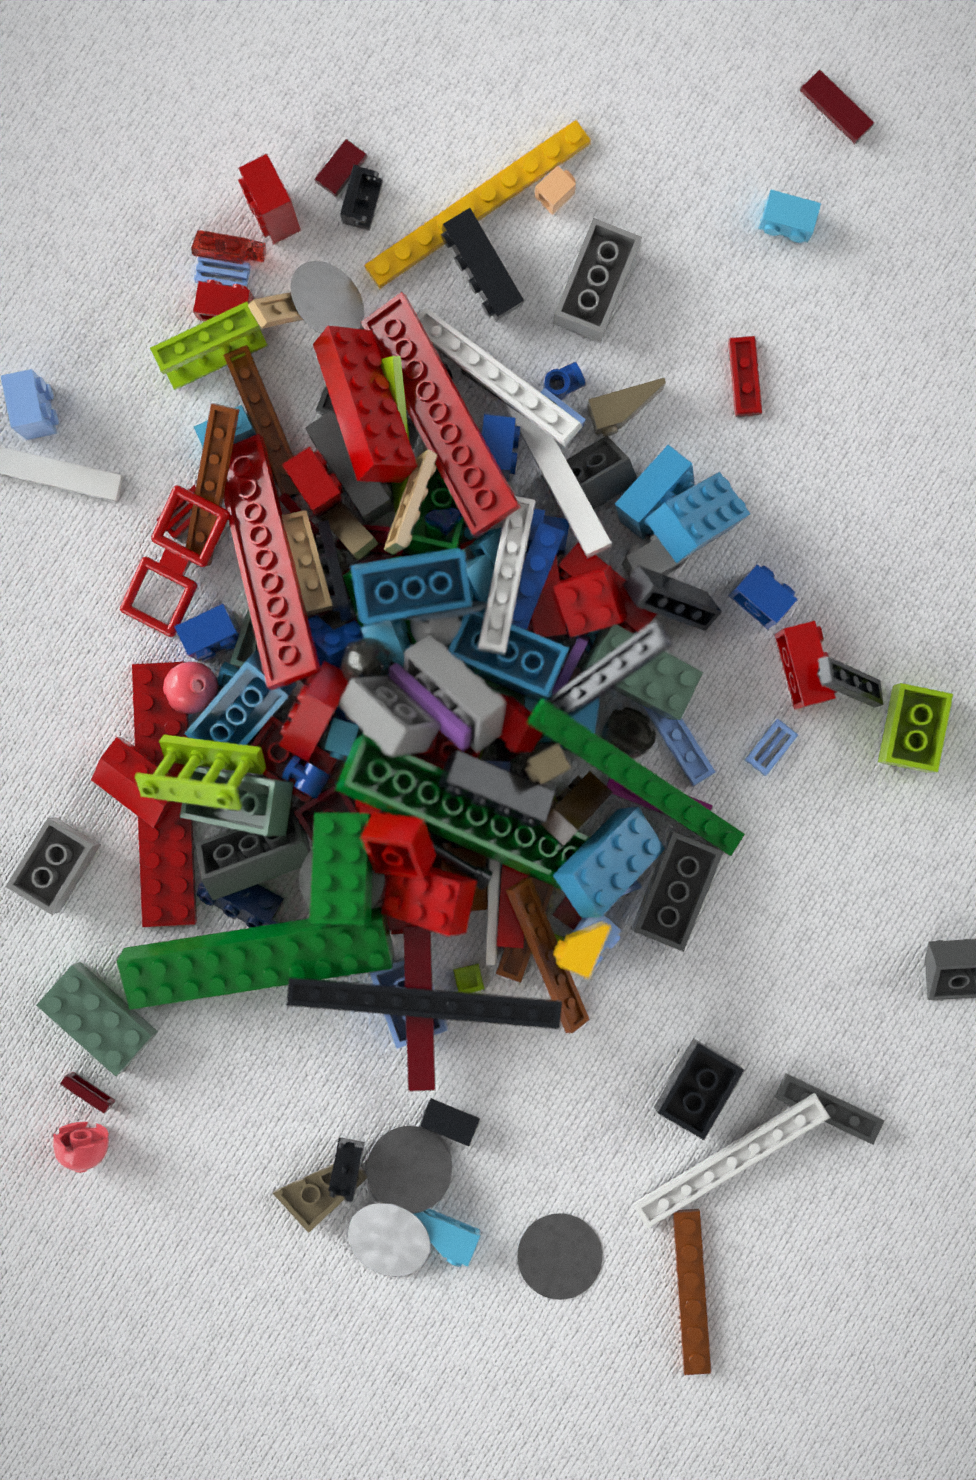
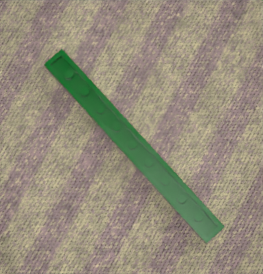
[526,699,745,856]

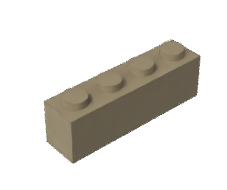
[524,744,571,785]

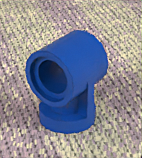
[544,362,586,400]
[282,755,330,799]

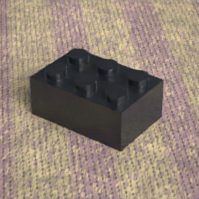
[654,1038,744,1140]

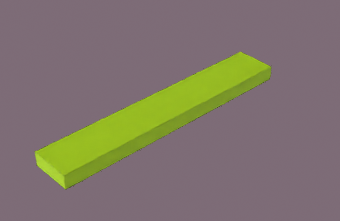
[380,356,410,516]

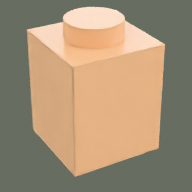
[535,166,576,215]

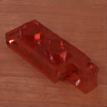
[191,230,266,264]

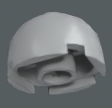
[410,615,464,647]

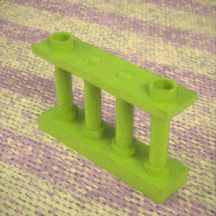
[150,302,268,390]
[135,735,266,811]

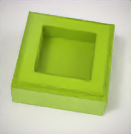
[453,963,485,993]

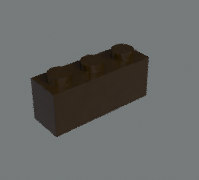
[541,771,613,845]

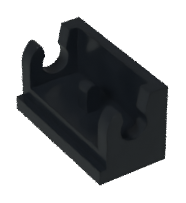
[340,164,383,231]
[419,1098,480,1146]
[328,1137,365,1202]

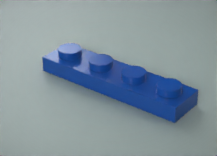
[511,522,565,630]

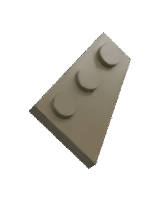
[273,1164,367,1233]

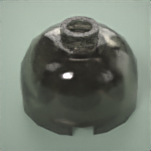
[341,637,396,683]
[601,707,656,760]

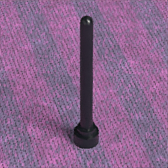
[378,811,493,890]

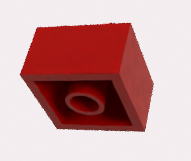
[553,565,628,638]
[361,812,436,880]

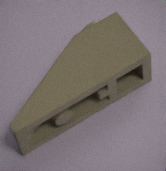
[587,378,666,437]

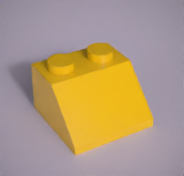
[553,921,611,979]

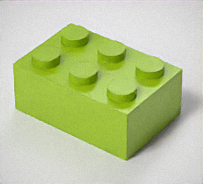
[878,683,953,773]

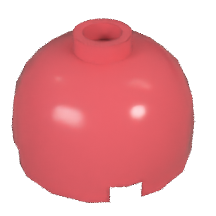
[163,661,219,715]
[53,1122,109,1173]

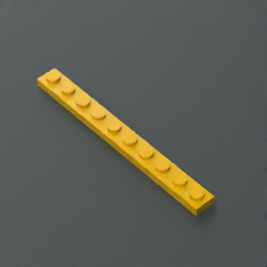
[364,120,591,289]

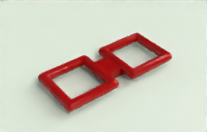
[120,485,230,638]

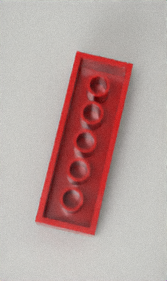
[313,325,418,483]

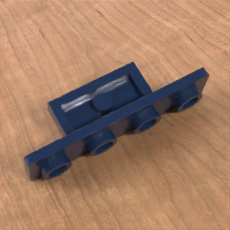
[197,882,284,928]

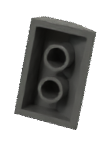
[541,436,637,509]
[925,939,976,1000]

